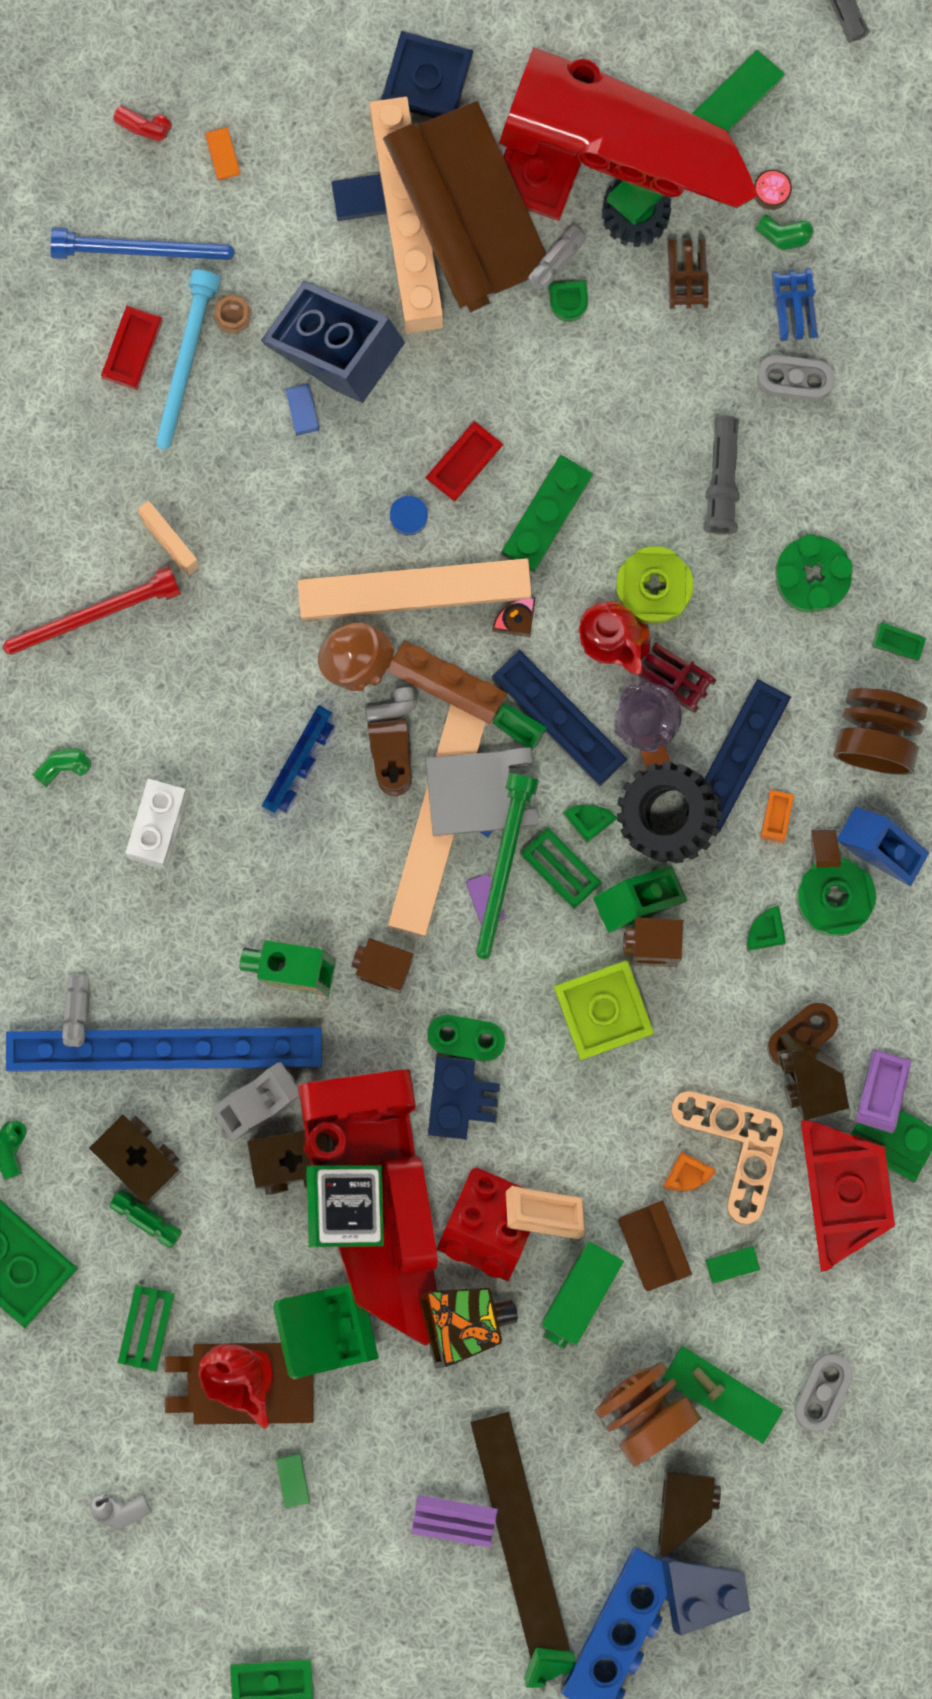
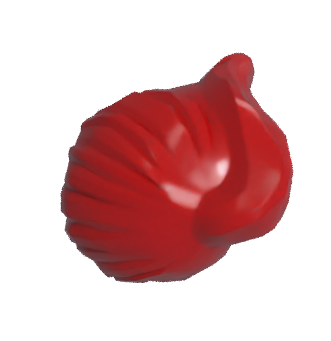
[579,601,651,675]
[198,1344,273,1429]

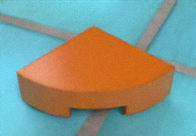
[663,1152,716,1192]

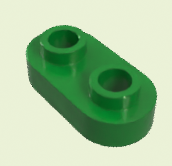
[427,1015,505,1062]

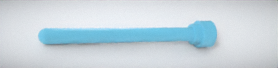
[156,269,222,450]

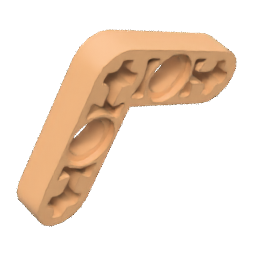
[671,1091,783,1224]

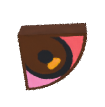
[492,597,536,637]

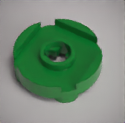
[775,534,853,613]
[796,857,876,936]

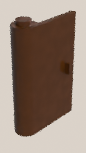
[383,100,546,313]

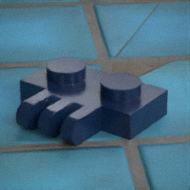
[428,1057,500,1140]

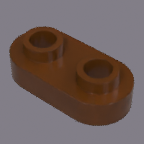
[767,1003,838,1067]

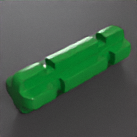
[109,1190,182,1248]

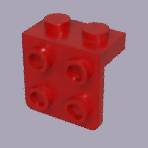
[437,1168,530,1282]

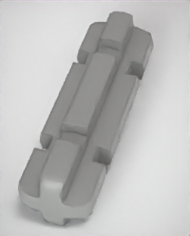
[529,226,586,291]
[62,975,89,1047]

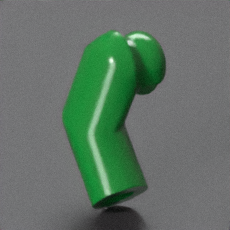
[32,748,92,788]

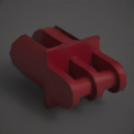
[637,642,717,713]

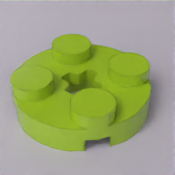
[616,546,694,625]

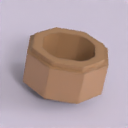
[214,294,252,335]

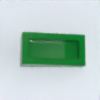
[871,622,926,661]
[493,703,547,750]
[705,1246,760,1284]
[276,1453,310,1508]

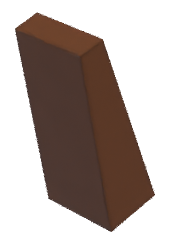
[811,830,841,867]

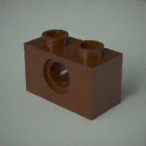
[623,917,683,967]

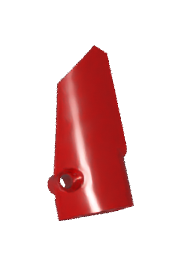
[499,47,758,208]
[298,1069,438,1346]

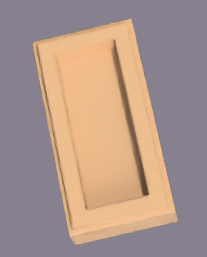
[138,501,199,575]
[506,1186,585,1239]

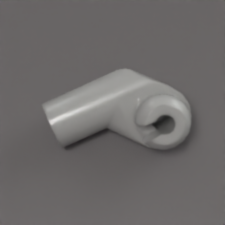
[365,687,417,725]
[90,1494,152,1529]

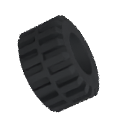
[617,762,722,864]

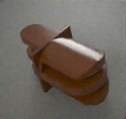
[668,238,709,309]

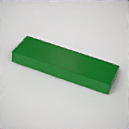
[661,1346,784,1444]

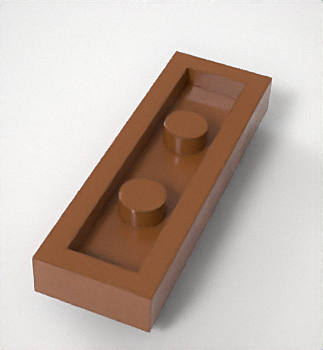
[387,641,508,724]

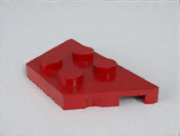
[801,1119,896,1272]

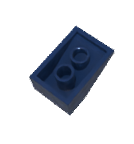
[261,280,405,403]

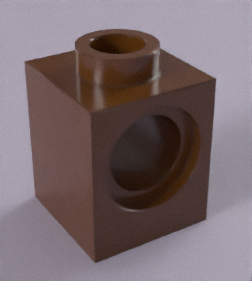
[351,938,414,994]

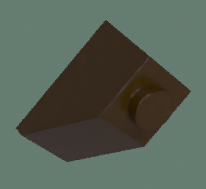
[657,1471,721,1555]

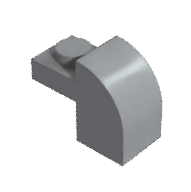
[212,1062,299,1142]

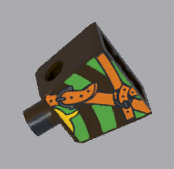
[418,1288,518,1369]

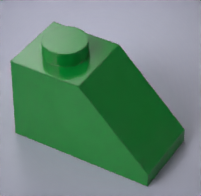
[593,866,688,933]

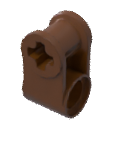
[368,719,412,797]

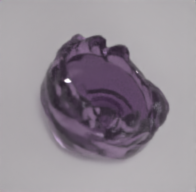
[614,680,682,753]

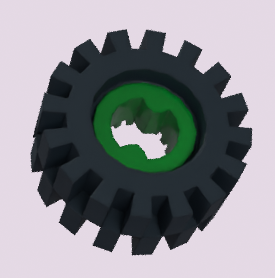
[602,178,671,247]

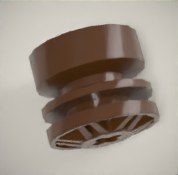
[833,688,928,775]

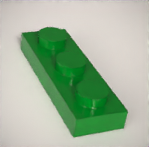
[501,454,593,573]

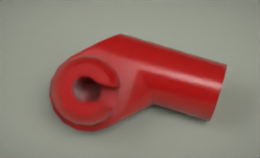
[113,106,172,142]

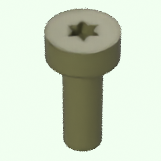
[692,1367,725,1402]

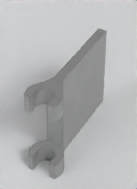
[425,748,539,836]

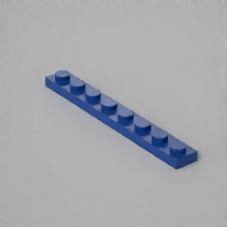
[6,1027,322,1072]

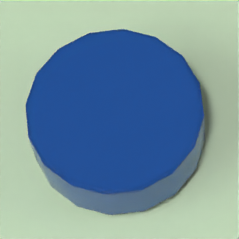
[390,496,428,536]

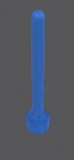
[51,227,235,260]

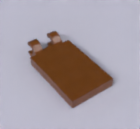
[165,1343,314,1425]

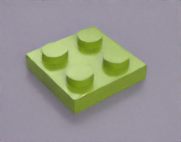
[553,960,654,1061]

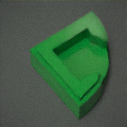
[563,805,617,843]
[746,906,786,952]
[524,1648,576,1688]

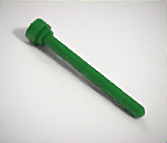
[476,773,539,960]

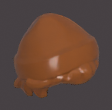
[318,623,394,691]

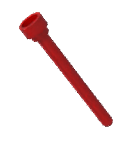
[3,566,181,655]

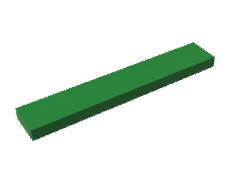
[606,49,785,226]

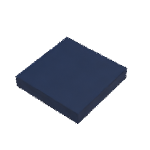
[381,31,474,118]

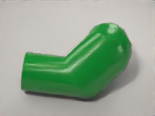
[755,215,814,250]
[0,1121,27,1181]

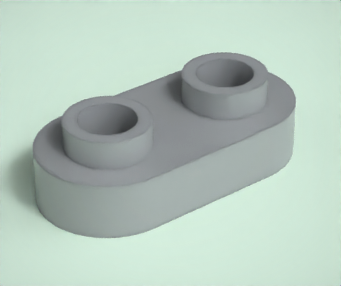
[757,355,834,401]
[795,1355,852,1432]

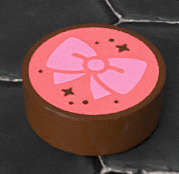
[754,169,792,210]

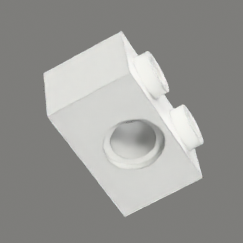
[125,779,188,870]

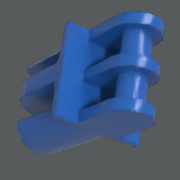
[772,268,818,341]

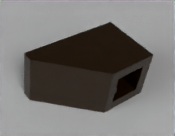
[778,1033,849,1121]

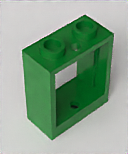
[539,1241,624,1349]

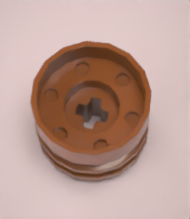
[594,1361,701,1467]

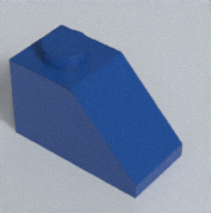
[837,806,929,886]

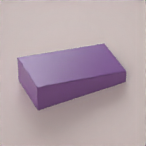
[466,874,505,927]

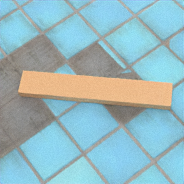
[298,558,532,620]
[388,704,486,937]

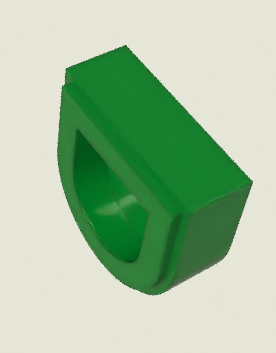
[548,280,588,322]

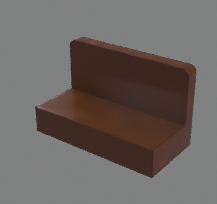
[618,1200,693,1291]

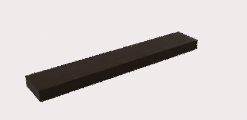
[470,1412,569,1659]

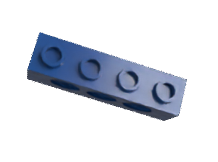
[560,1546,668,1699]

